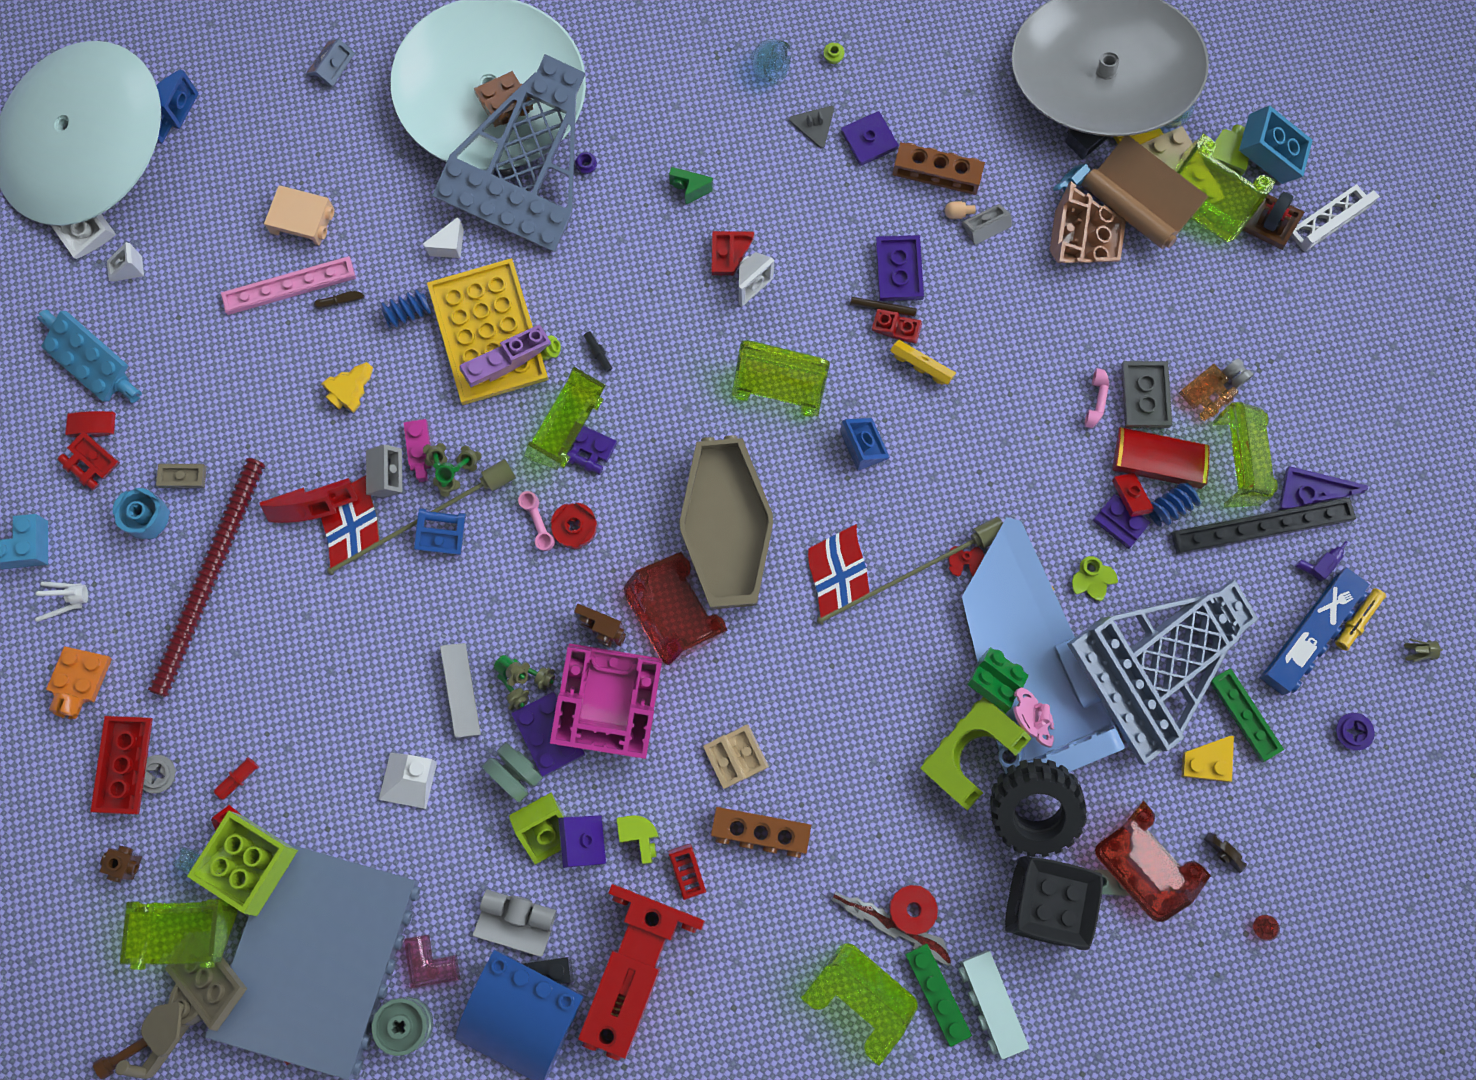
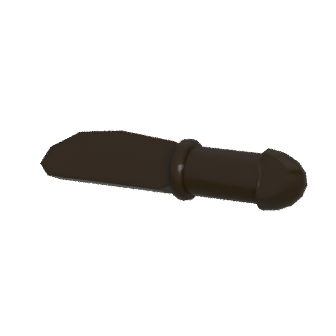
[313,291,365,309]

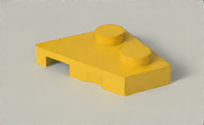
[1181,736,1234,782]

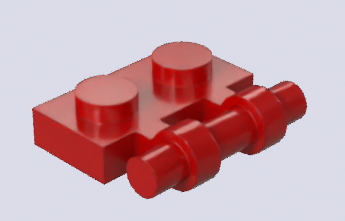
[57,431,120,491]

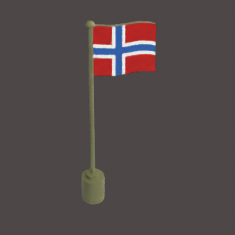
[321,459,516,575]
[808,516,1003,625]

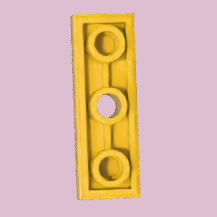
[890,340,956,385]

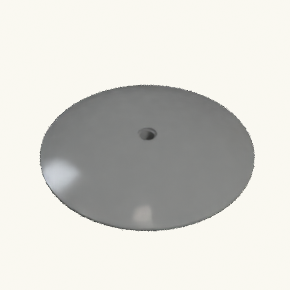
[1012,0,1209,136]

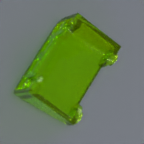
[120,899,238,970]

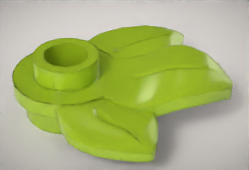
[1072,556,1118,601]

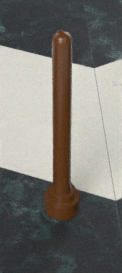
[93,1038,148,1080]

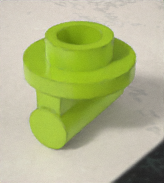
[541,335,561,361]

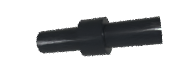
[583,331,613,373]

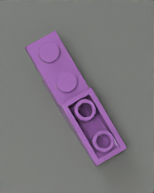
[459,324,551,387]

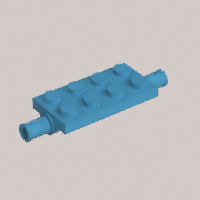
[37,309,142,403]

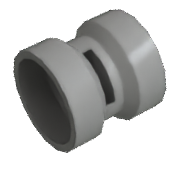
[1221,358,1254,389]

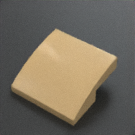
[703,724,769,789]

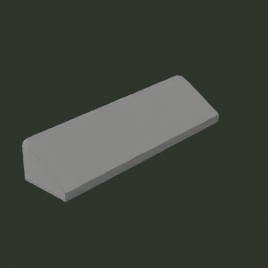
[440,643,481,740]

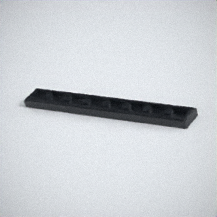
[1171,497,1356,555]

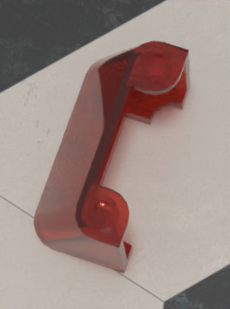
[624,551,728,665]
[1095,800,1211,922]

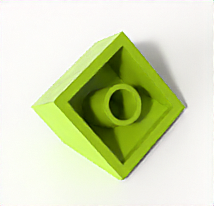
[509,792,565,865]

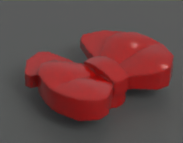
[948,546,984,577]

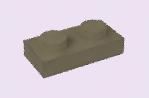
[156,464,207,488]

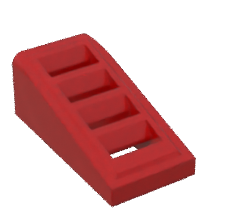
[668,843,706,900]

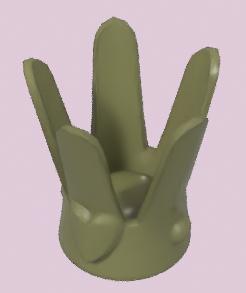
[1404,638,1443,663]

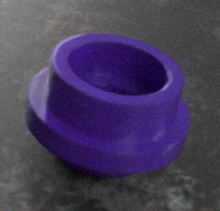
[575,152,597,174]

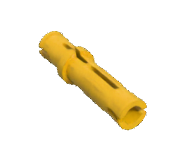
[1335,588,1386,651]

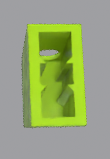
[1203,124,1249,180]

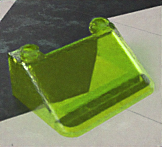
[1175,133,1276,242]
[732,340,830,417]

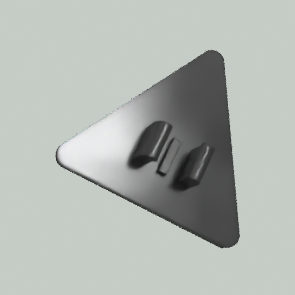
[789,105,834,149]

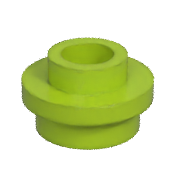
[823,43,845,64]

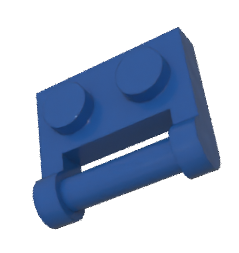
[414,508,466,555]

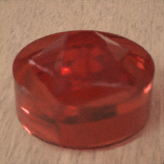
[1253,915,1280,941]

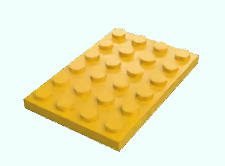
[427,258,549,405]

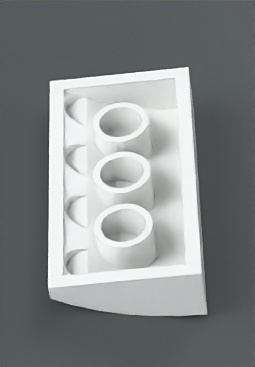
[51,214,116,259]

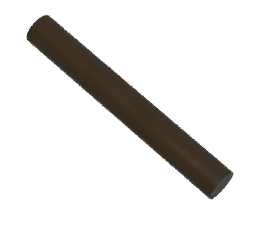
[850,297,917,317]

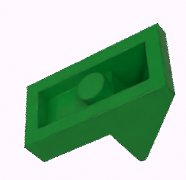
[669,167,713,204]

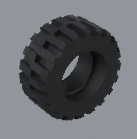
[990,759,1087,857]

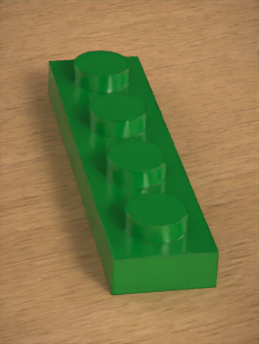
[1210,668,1284,762]
[904,943,972,1047]

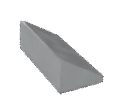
[962,204,1012,244]

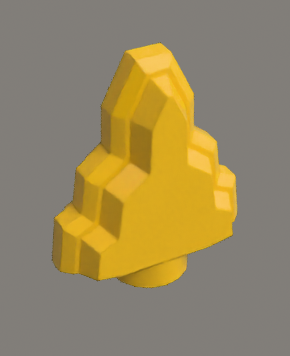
[321,362,374,413]

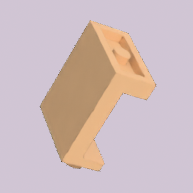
[264,185,334,246]

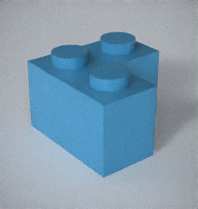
[0,514,48,570]

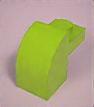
[617,815,659,865]

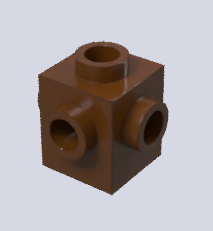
[99,845,142,883]

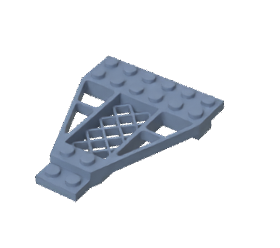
[432,54,585,253]
[1067,580,1258,765]

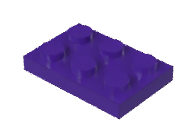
[875,235,924,301]
[511,691,585,777]

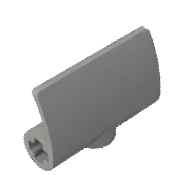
[473,889,557,957]

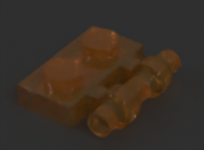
[1179,364,1239,421]

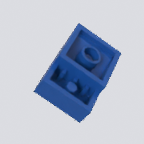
[156,69,199,144]

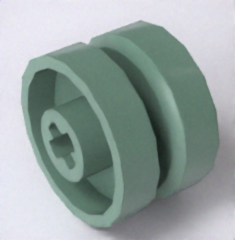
[482,741,543,803]
[372,996,434,1056]

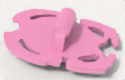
[1014,688,1054,748]

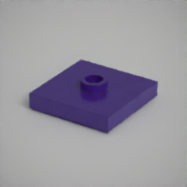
[841,111,899,166]
[558,815,606,868]

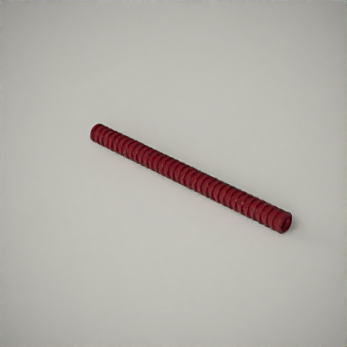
[148,458,266,697]

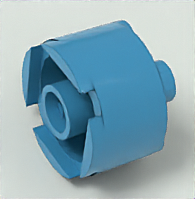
[112,488,170,540]

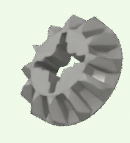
[143,755,177,793]

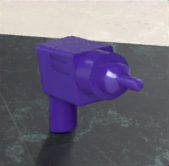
[1295,541,1348,582]

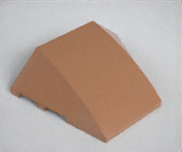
[1049,181,1126,263]

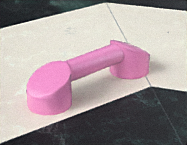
[1084,368,1109,429]
[518,491,555,551]

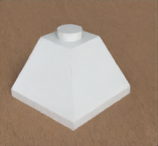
[739,252,774,307]
[379,753,437,809]

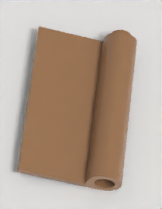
[1082,136,1209,249]

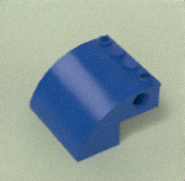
[455,949,586,1080]

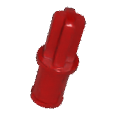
[214,757,259,800]

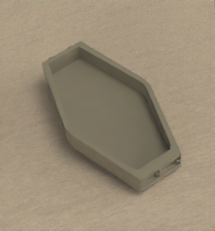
[680,435,773,610]

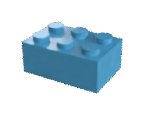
[1239,105,1313,184]

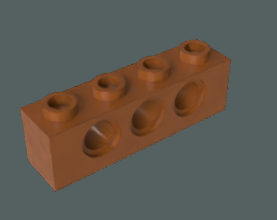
[892,142,985,195]
[711,807,812,858]

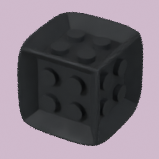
[1005,856,1103,950]

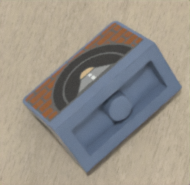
[306,38,355,87]

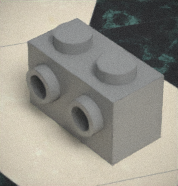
[366,445,402,498]

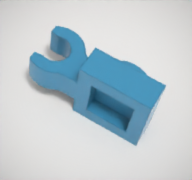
[1053,164,1091,199]

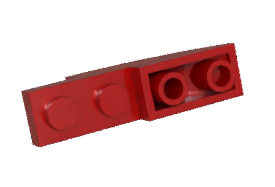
[259,478,358,523]

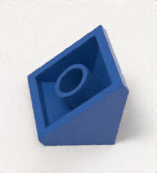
[840,418,890,471]

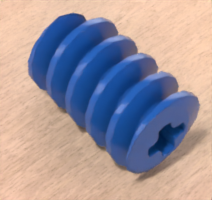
[381,289,432,328]
[1149,483,1201,527]

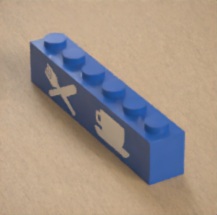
[1260,567,1370,696]

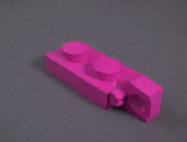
[403,419,432,482]

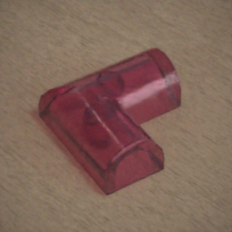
[404,935,461,989]

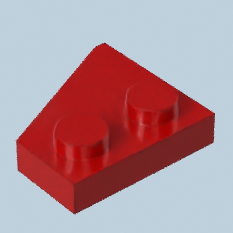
[712,231,754,276]

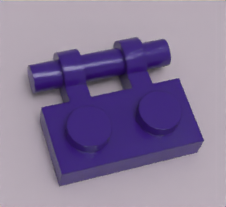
[559,422,617,475]

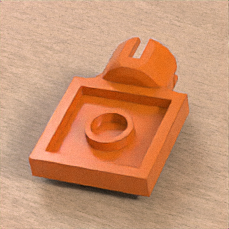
[46,646,112,719]

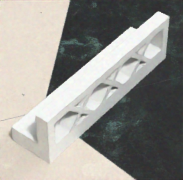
[1291,184,1380,252]

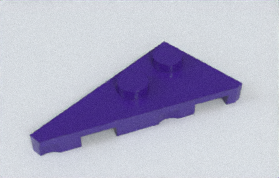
[1279,466,1368,510]

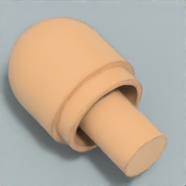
[944,201,976,219]

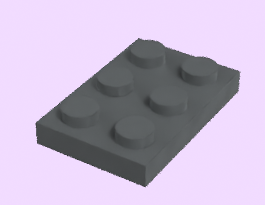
[1121,361,1173,428]

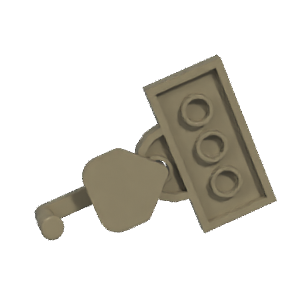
[115,928,247,1079]

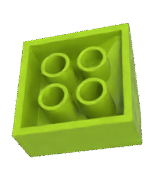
[187,811,298,916]

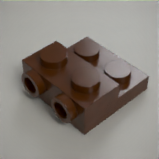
[574,604,626,648]

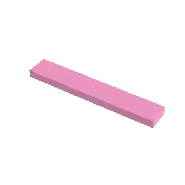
[221,256,356,315]

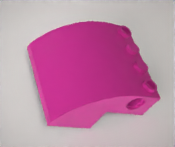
[550,643,662,759]

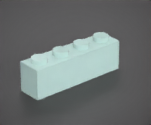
[958,951,1029,1059]

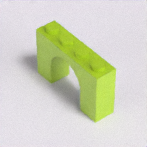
[920,697,1032,811]

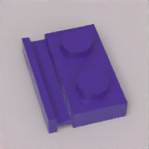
[1092,494,1151,549]

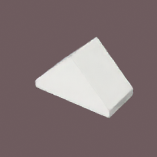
[423,217,464,258]
[107,242,144,282]

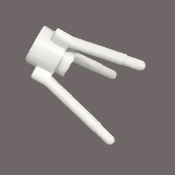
[35,582,88,622]

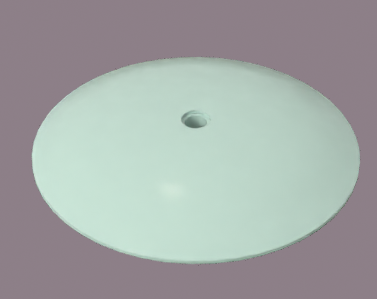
[391,0,586,170]
[0,41,161,226]

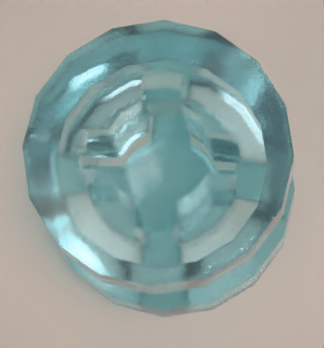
[173,847,201,873]

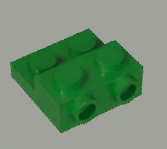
[967,647,1029,713]

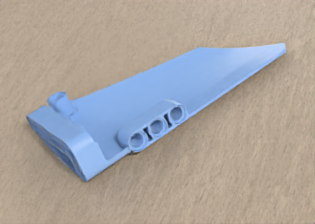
[962,517,1125,774]

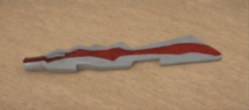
[832,891,951,966]

